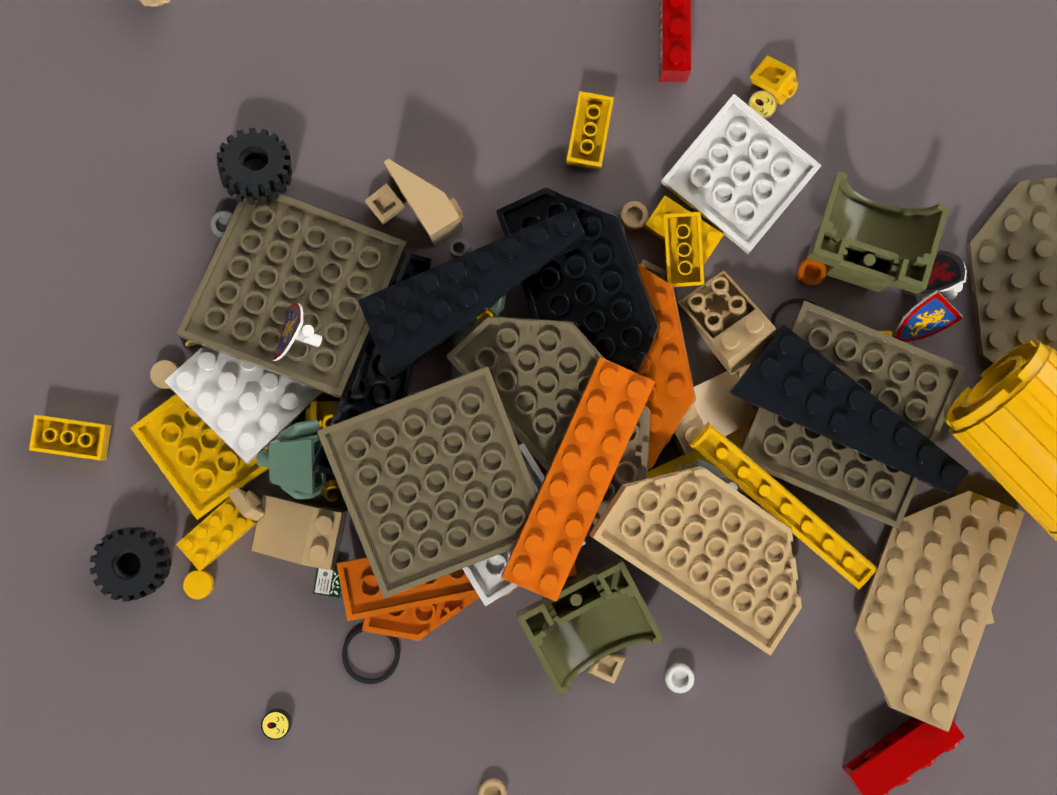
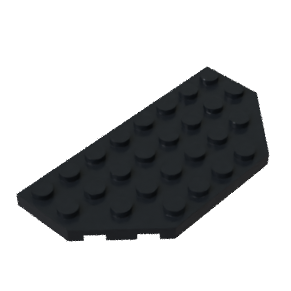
[495,187,660,374]

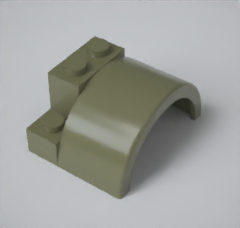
[807,171,949,294]
[516,557,664,695]

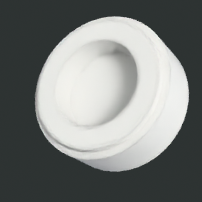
[664,662,694,693]

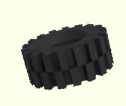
[216,128,292,205]
[90,527,171,602]

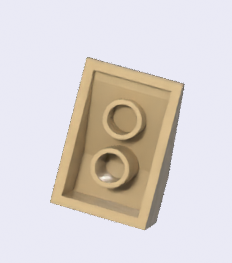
[384,159,464,246]
[673,371,755,455]
[251,495,347,570]

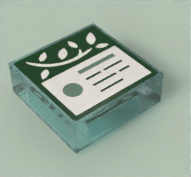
[312,567,342,599]

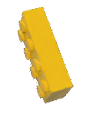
[566,91,614,171]
[644,196,724,265]
[664,212,704,287]
[29,415,112,460]
[176,497,257,571]

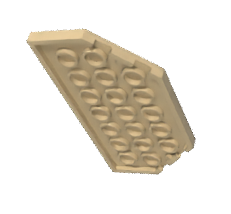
[589,466,802,656]
[853,491,1025,732]

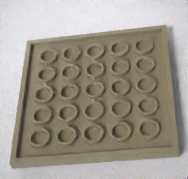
[177,193,407,398]
[740,300,966,529]
[317,366,537,598]

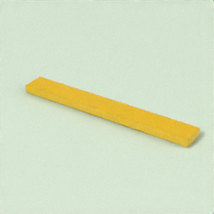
[689,422,877,590]

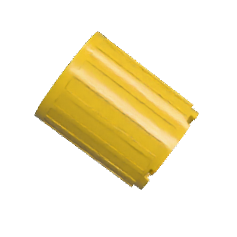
[944,340,1057,542]

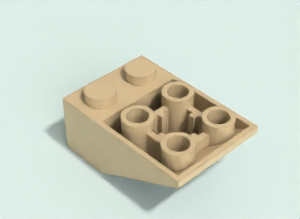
[678,270,776,375]

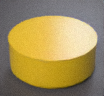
[183,570,215,599]

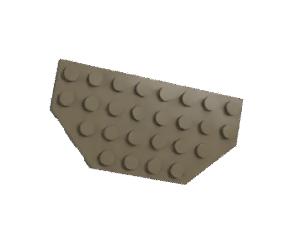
[966,177,1057,364]
[446,316,651,525]

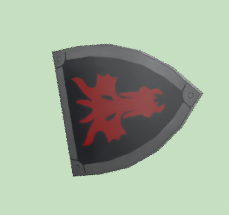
[903,250,967,300]

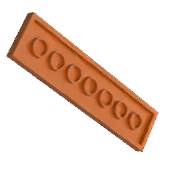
[501,357,656,602]
[337,557,577,621]

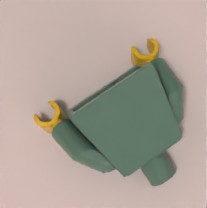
[256,413,339,502]

